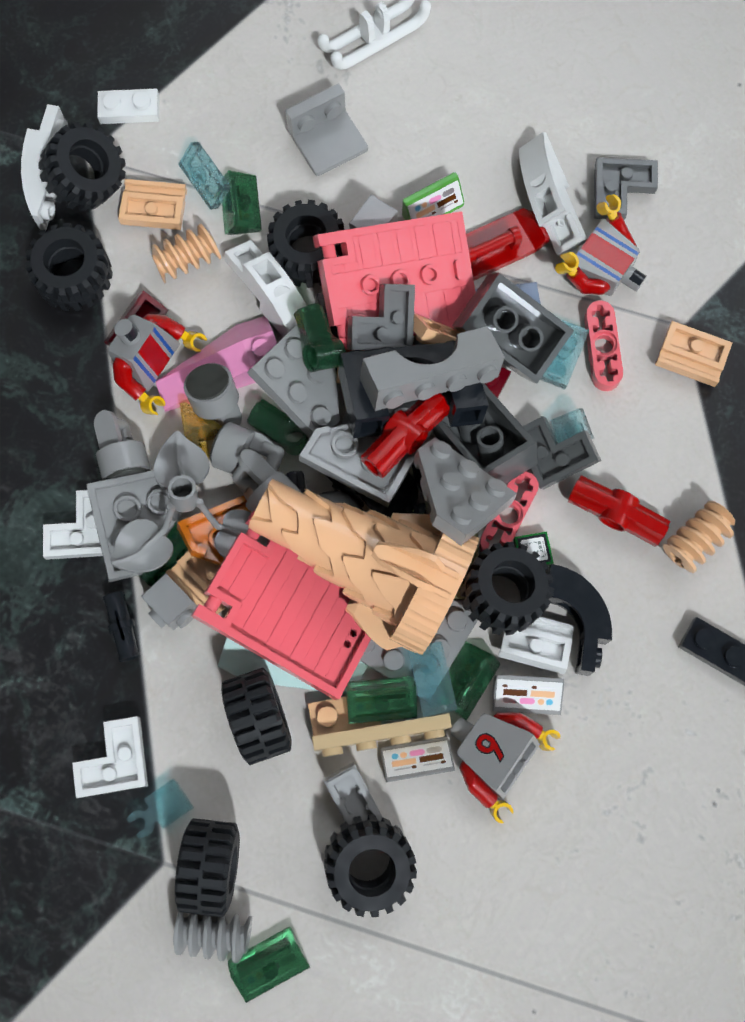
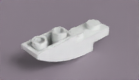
[21,104,68,231]
[519,132,587,256]
[225,240,310,337]

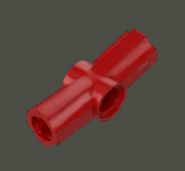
[361,393,450,478]
[568,475,670,547]

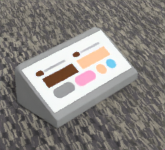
[492,675,564,715]
[380,736,455,782]

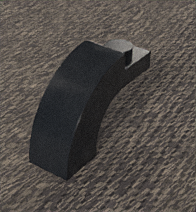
[546,564,612,676]

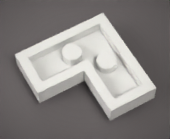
[43,490,103,560]
[72,716,148,798]

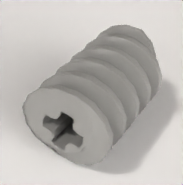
[173,912,253,963]

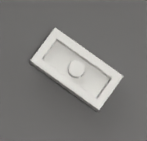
[97,89,159,124]

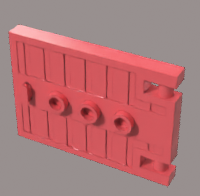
[313,211,475,351]
[191,510,371,700]

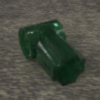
[294,303,346,373]
[247,399,309,455]

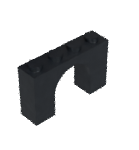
[338,340,489,438]

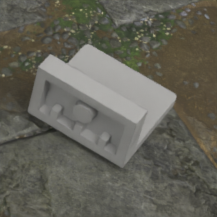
[285,83,368,176]

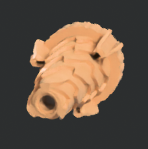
[248,479,479,655]

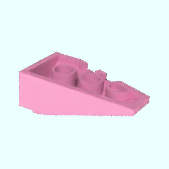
[155,316,277,412]

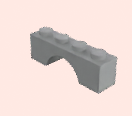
[360,326,505,411]

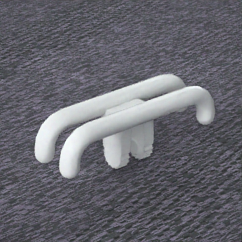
[318,0,431,70]

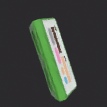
[402,172,464,220]

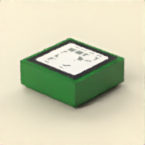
[513,532,554,566]

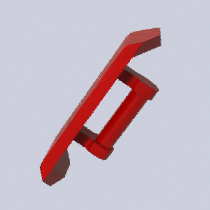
[453,208,550,281]

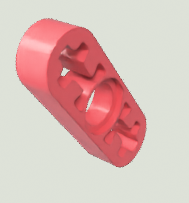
[584,300,623,391]
[479,471,539,552]

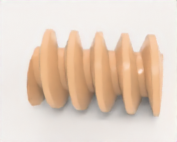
[151,224,221,284]
[663,501,735,573]

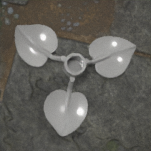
[110,430,269,573]

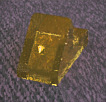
[180,402,222,460]

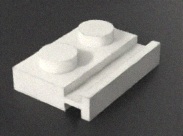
[498,617,575,674]

